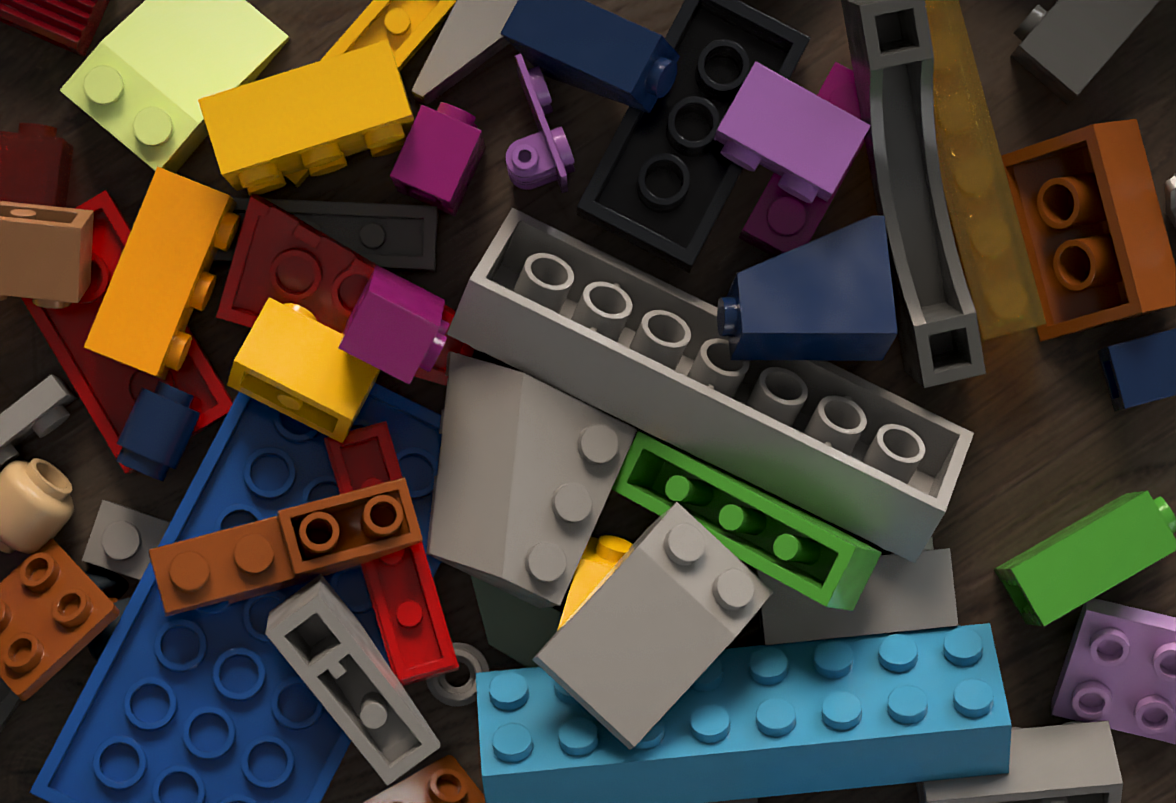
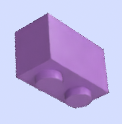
[714,61,871,203]

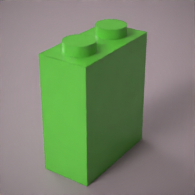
[994,490,1176,626]

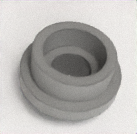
[426,642,489,706]

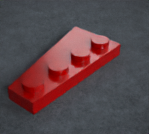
[216,194,474,386]

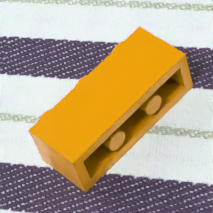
[84,166,241,380]

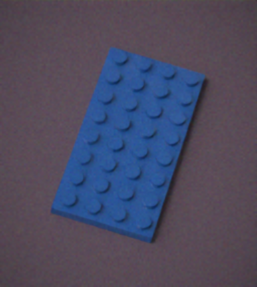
[29,383,442,803]

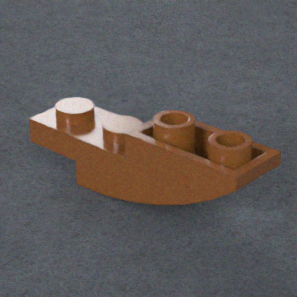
[149,477,423,617]

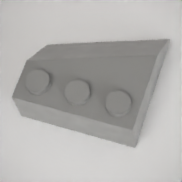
[426,351,638,608]

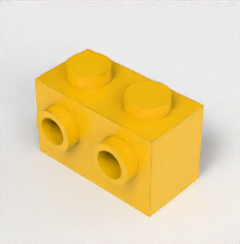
[227,297,380,444]

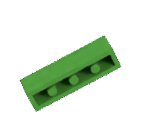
[612,431,882,611]

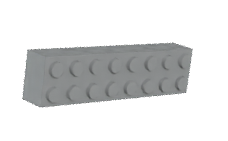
[447,208,974,563]

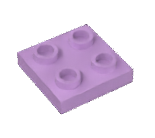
[1051,598,1176,744]

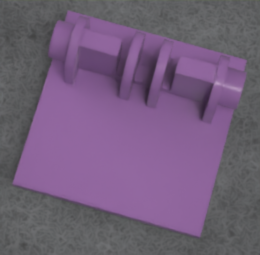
[506,53,575,193]

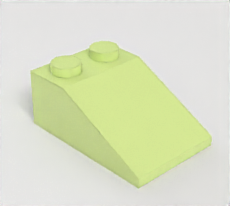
[60,0,290,173]

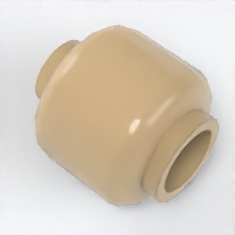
[0,458,74,554]

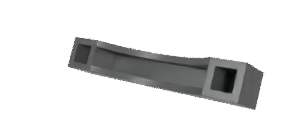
[841,0,986,388]

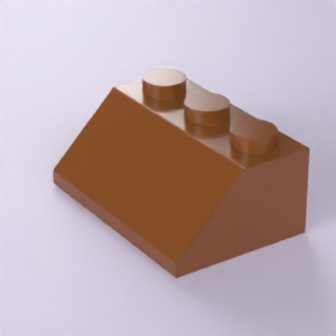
[992,119,1176,342]

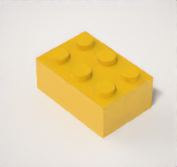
[198,40,415,196]

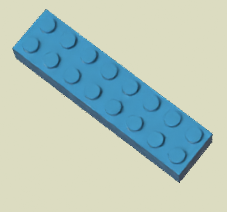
[475,623,1012,803]

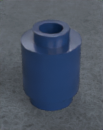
[116,381,201,482]

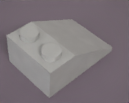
[532,502,774,750]

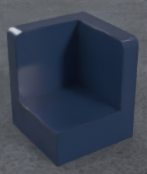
[1098,328,1176,412]

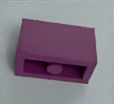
[390,102,486,216]
[338,265,450,385]

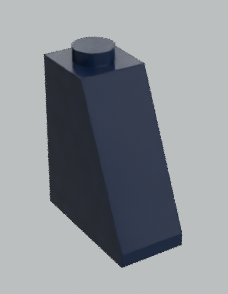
[500,0,680,113]
[717,216,898,361]

